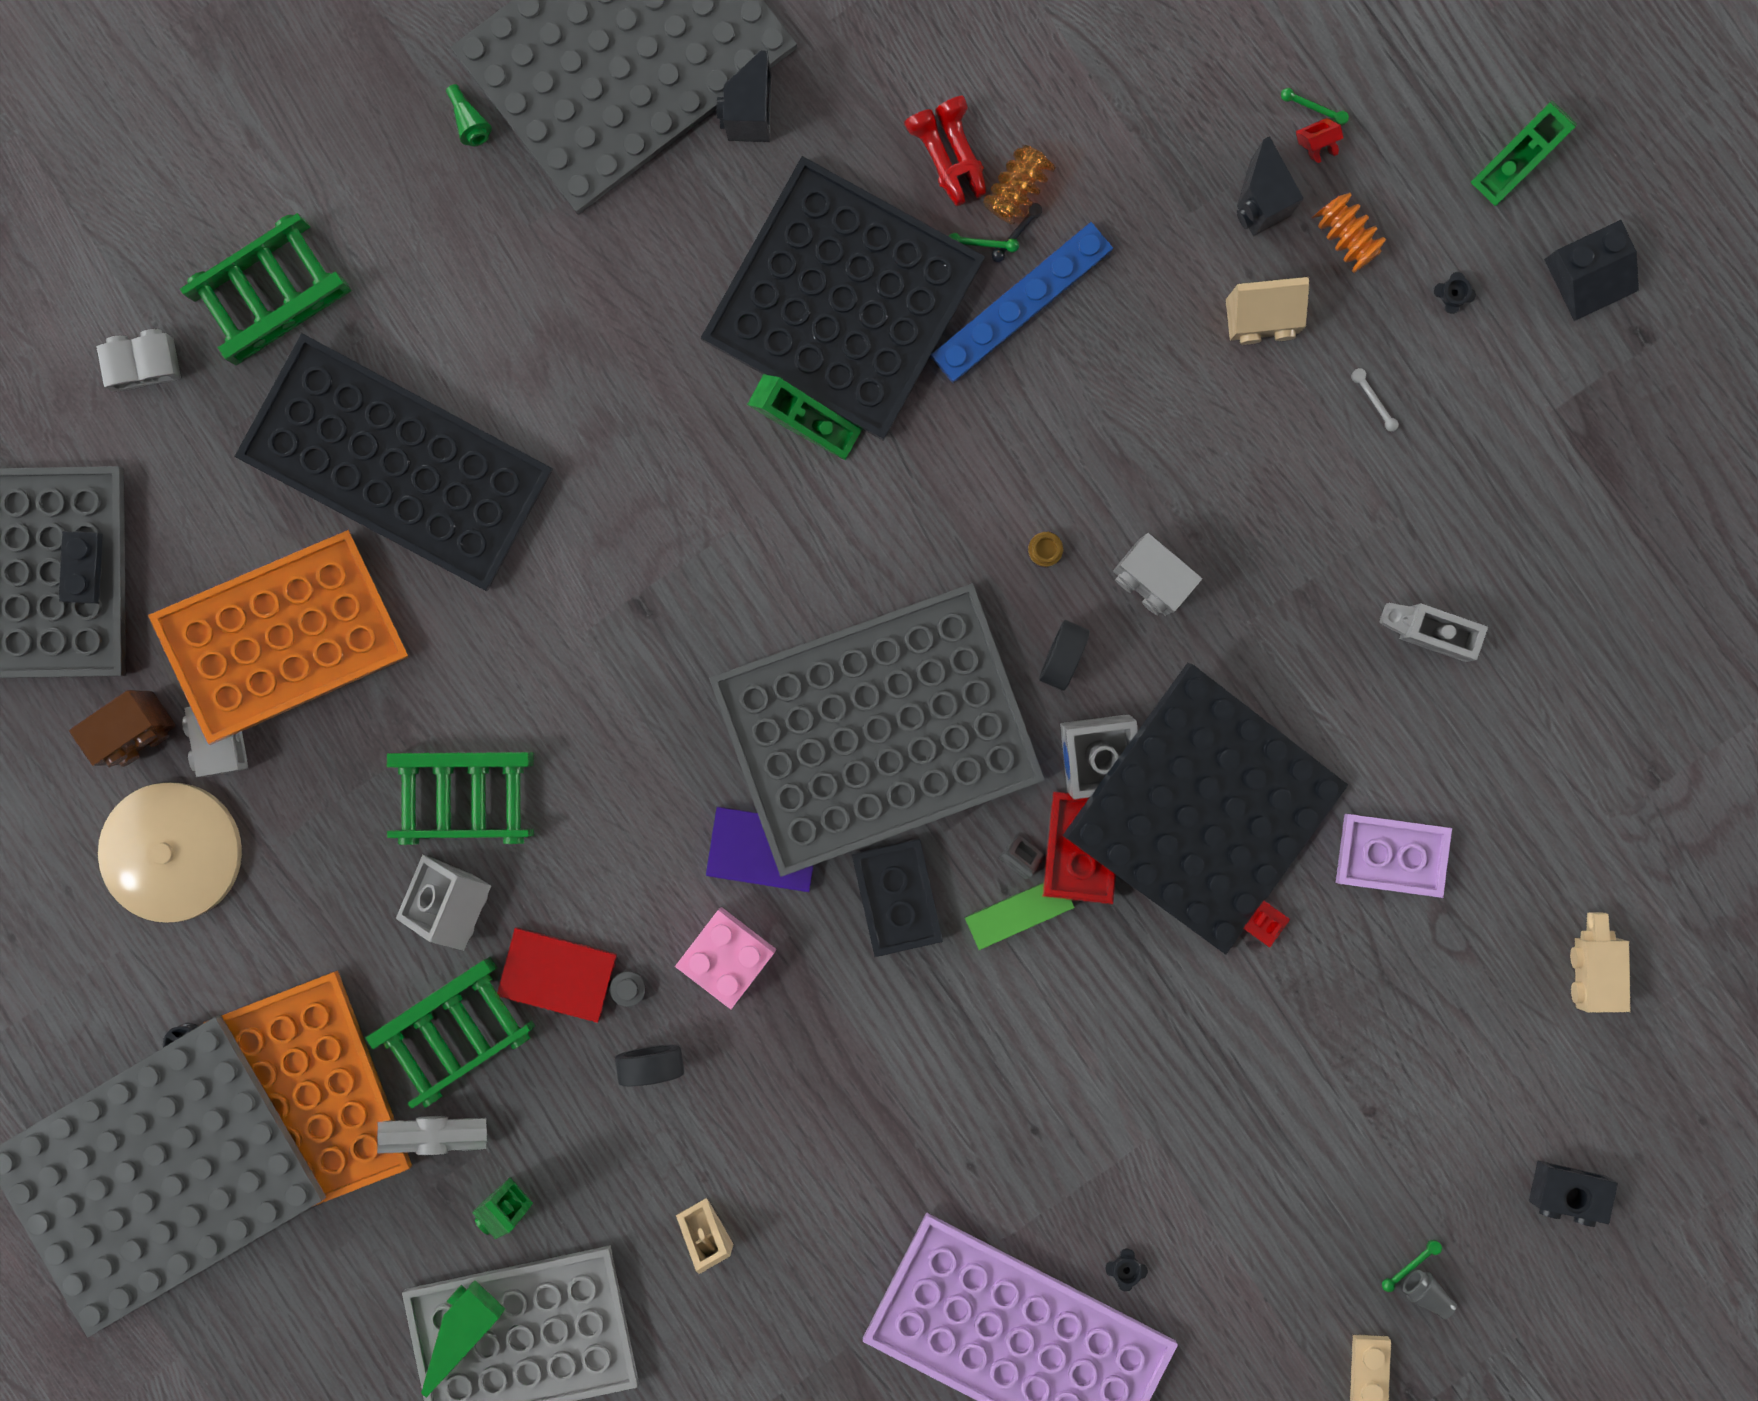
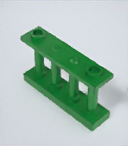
[180,213,352,365]
[387,752,534,845]
[365,957,535,1109]

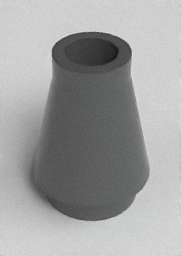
[1403,1270,1457,1319]

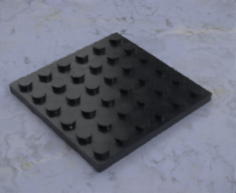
[701,156,985,441]
[1062,662,1348,955]

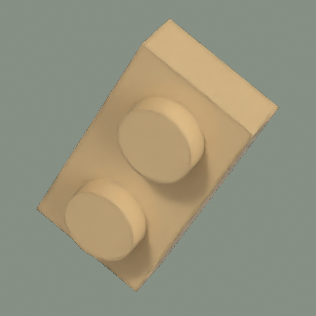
[1350,1335,1391,1401]

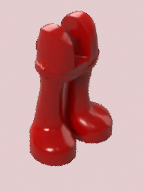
[904,95,986,206]

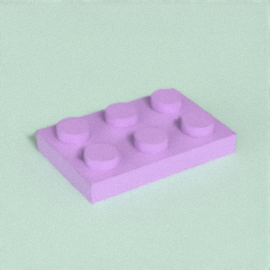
[1336,814,1452,898]

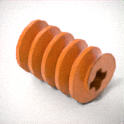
[1312,192,1386,273]

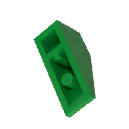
[1470,100,1577,206]
[747,374,862,460]
[472,1177,533,1239]
[421,1280,506,1398]

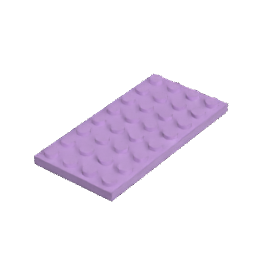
[863,1212,1178,1401]

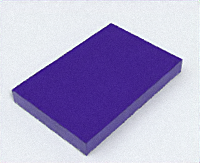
[706,807,814,892]

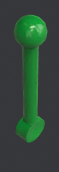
[1281,88,1349,126]
[949,233,1019,253]
[1382,1240,1442,1292]

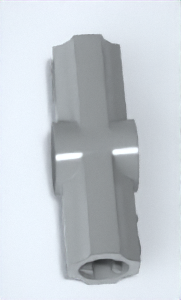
[377,1116,487,1155]

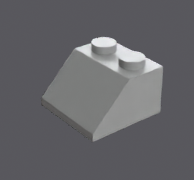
[396,854,491,951]

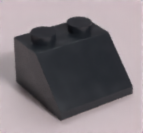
[717,50,772,142]
[1237,136,1304,236]
[1544,220,1639,321]

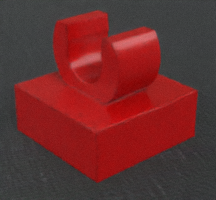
[1295,118,1344,163]
[1243,900,1290,947]

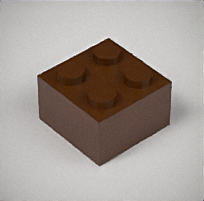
[68,690,176,767]

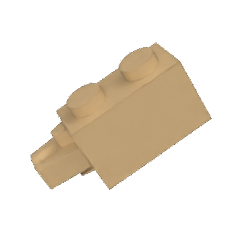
[1570,912,1630,1013]

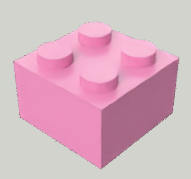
[675,907,776,1009]

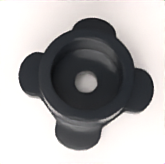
[1434,272,1476,314]
[1105,1248,1148,1291]

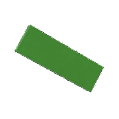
[964,882,1075,950]

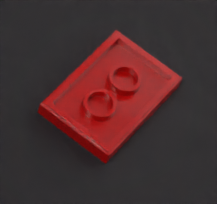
[1042,792,1116,905]
[497,927,617,1023]

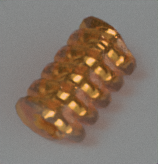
[983,145,1056,224]

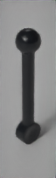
[991,203,1042,262]

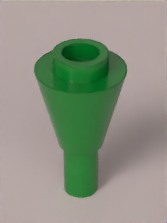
[446,84,492,147]

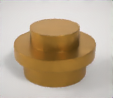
[1028,532,1063,567]

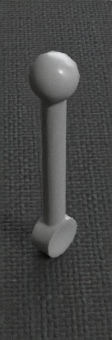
[1351,368,1399,431]

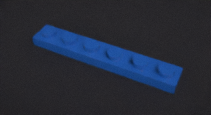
[931,222,1113,383]

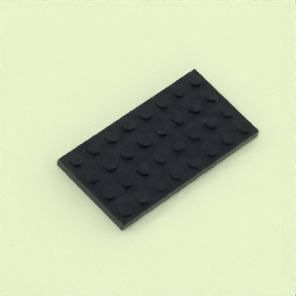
[234,333,553,591]

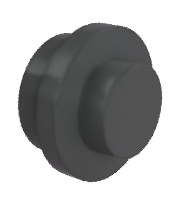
[610,971,646,1007]

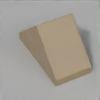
[676,1198,734,1274]

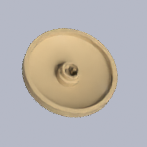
[98,783,242,923]

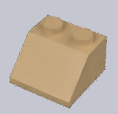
[1226,277,1309,345]

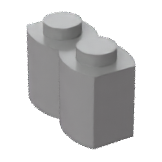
[96,329,181,391]

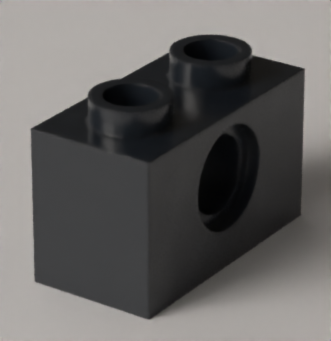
[1529,1160,1618,1227]

